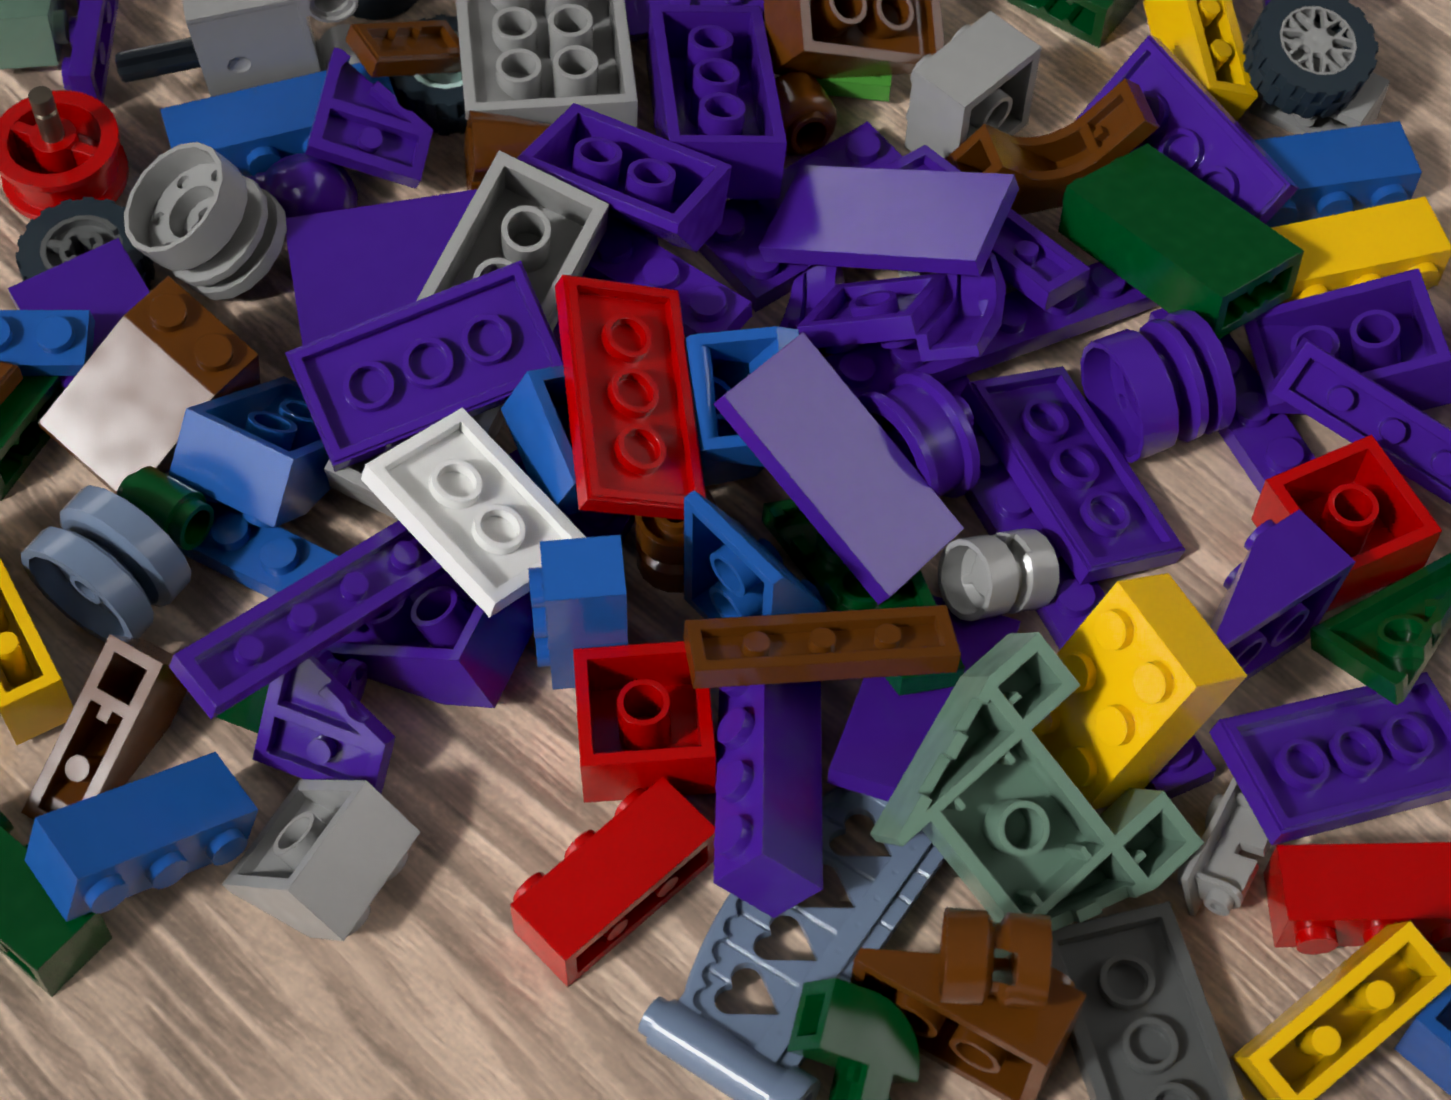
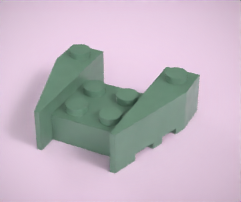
[870,632,1204,958]

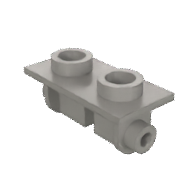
[1178,777,1271,916]

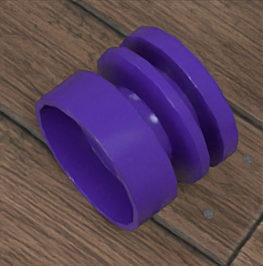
[1080,309,1236,463]

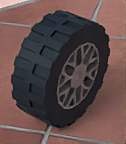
[1243,0,1379,119]

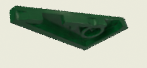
[1310,553,1451,705]

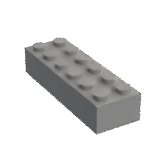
[324,150,609,520]

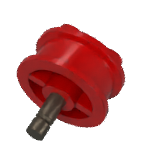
[0,86,129,220]

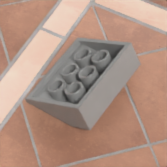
[456,0,638,128]

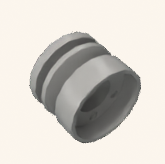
[124,142,287,300]

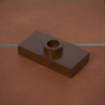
[345,20,462,77]

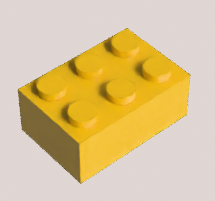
[1032,573,1247,810]

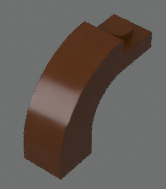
[945,78,1159,215]

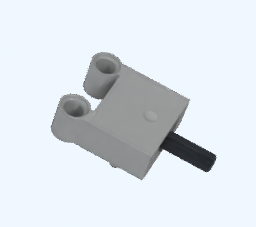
[115,0,360,97]

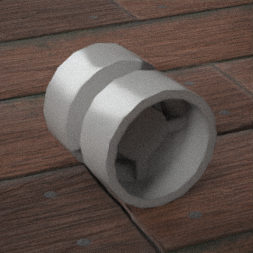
[938,528,1059,621]

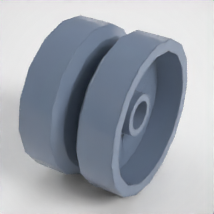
[21,485,191,643]

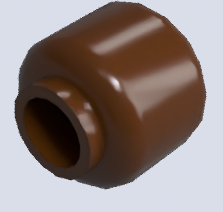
[775,72,838,156]

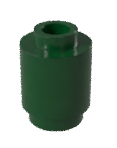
[116,466,214,550]

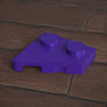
[305,47,433,189]
[252,656,396,794]

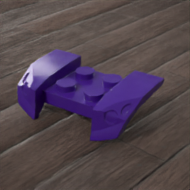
[779,252,1006,362]

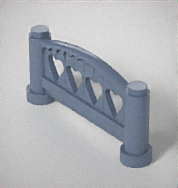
[638,786,945,1100]

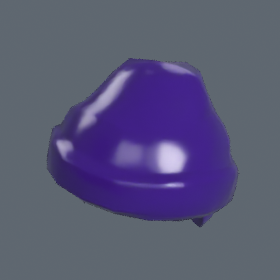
[247,153,358,218]

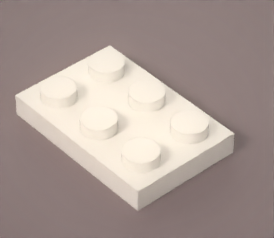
[361,407,586,618]

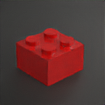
[1251,434,1442,613]
[573,641,716,803]

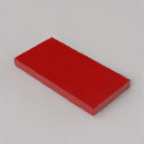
[555,274,706,520]

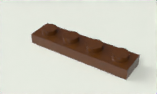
[683,605,961,689]

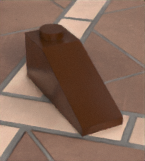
[21,634,188,820]

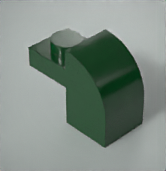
[787,978,920,1100]

